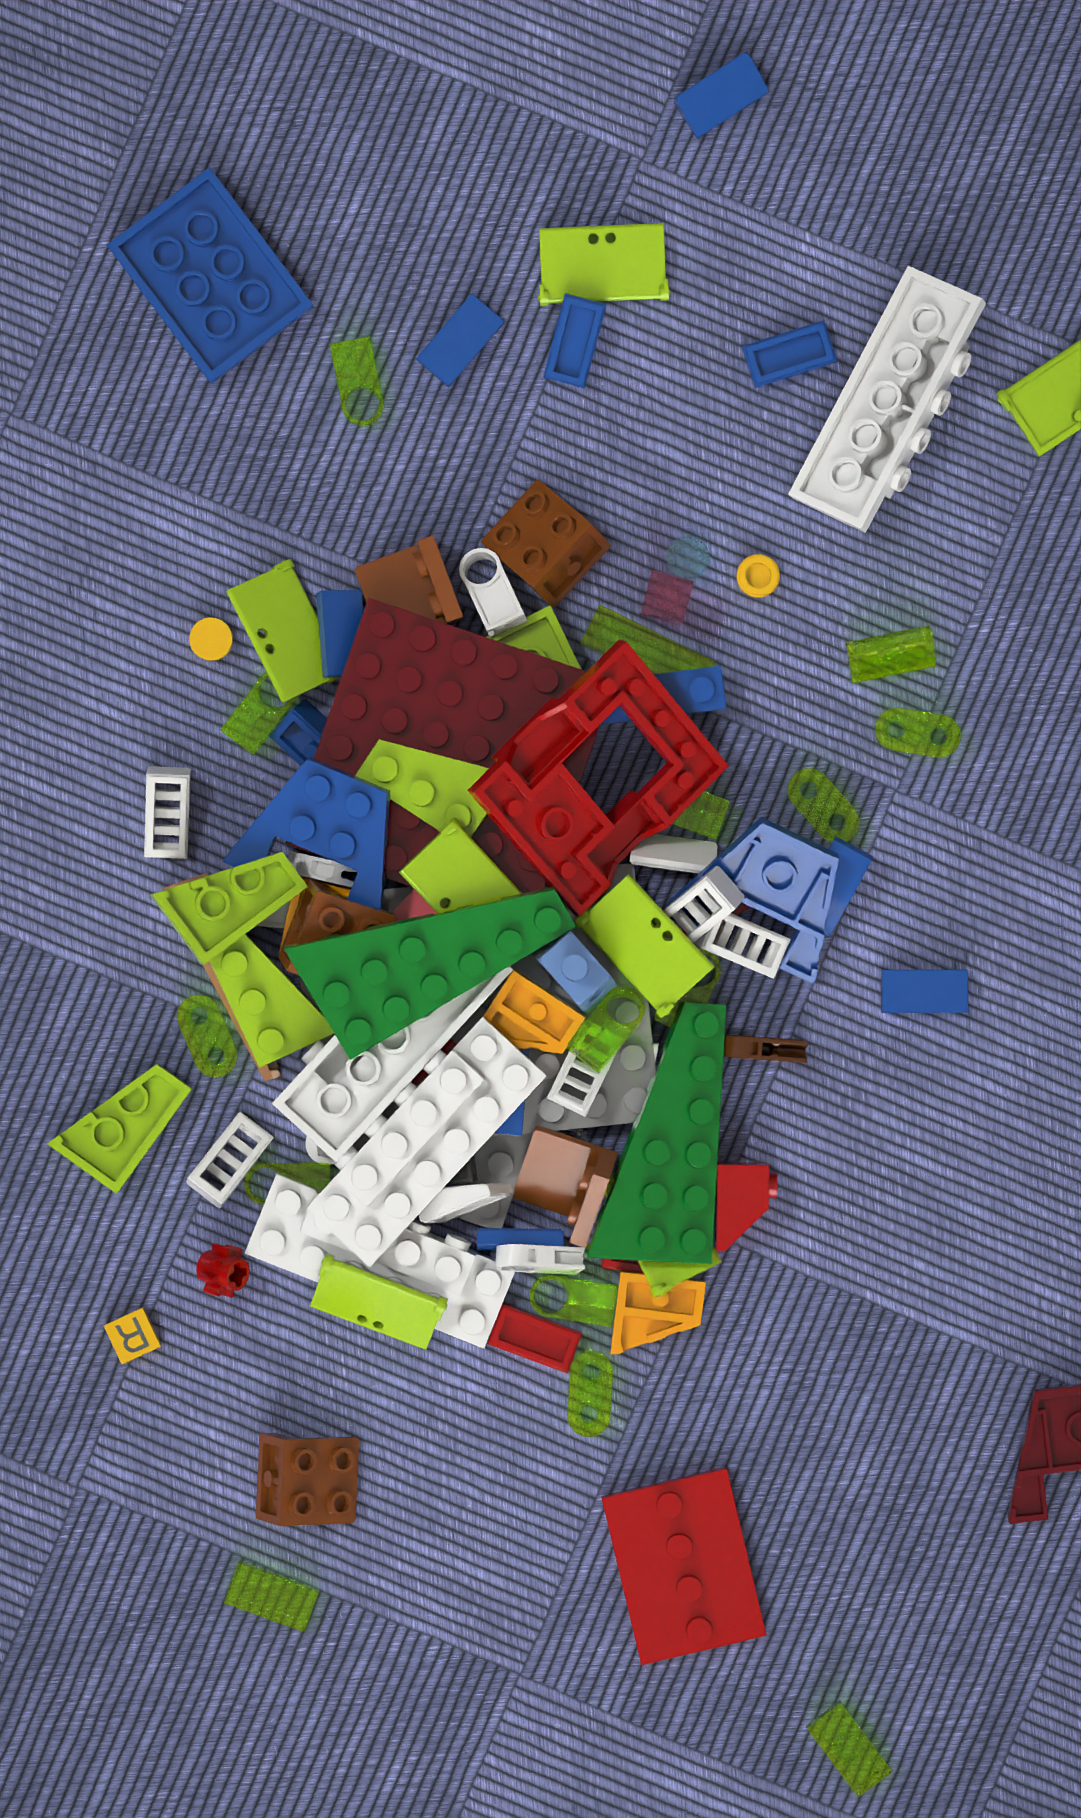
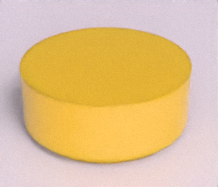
[736,554,780,598]
[189,618,233,661]

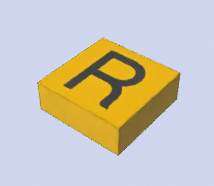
[104,1306,162,1364]

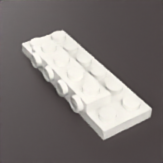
[788,266,986,533]
[272,966,513,1162]
[306,1017,547,1267]
[245,1172,516,1348]

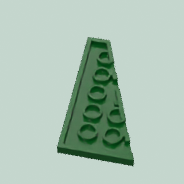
[283,887,576,1060]
[582,1002,726,1264]

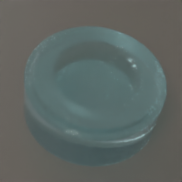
[666,536,709,580]

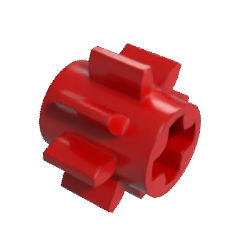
[196,1243,250,1298]

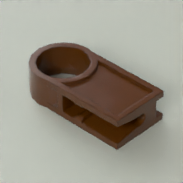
[723,1034,808,1063]

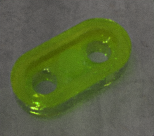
[874,708,961,758]
[787,768,859,843]
[177,994,238,1077]
[567,1349,613,1437]

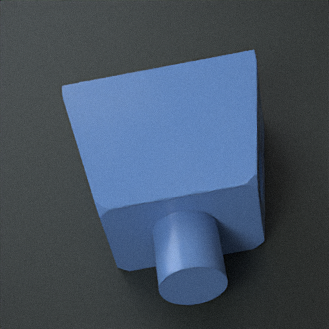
[532,931,618,1015]

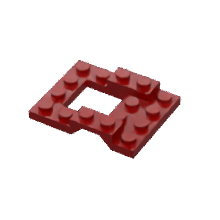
[467,639,729,916]

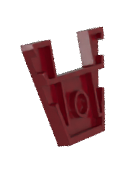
[1007,1384,1081,1524]

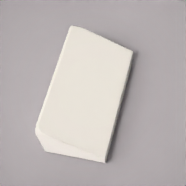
[629,834,718,874]

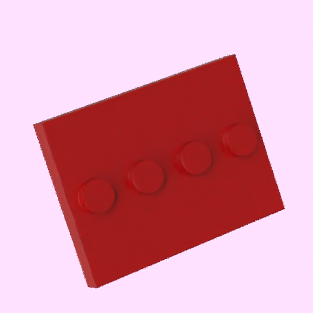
[601,1467,767,1665]

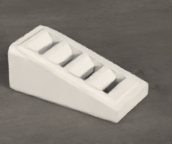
[144,766,191,859]
[652,866,745,943]
[694,910,791,979]
[547,1021,623,1117]
[186,1112,274,1209]
[419,1183,512,1224]

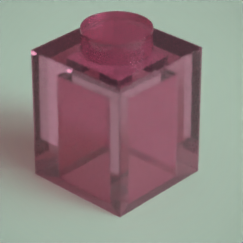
[640,570,694,626]

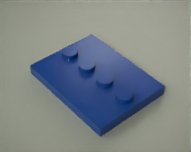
[107,167,314,385]

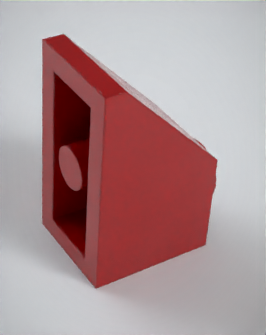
[715,1162,777,1251]

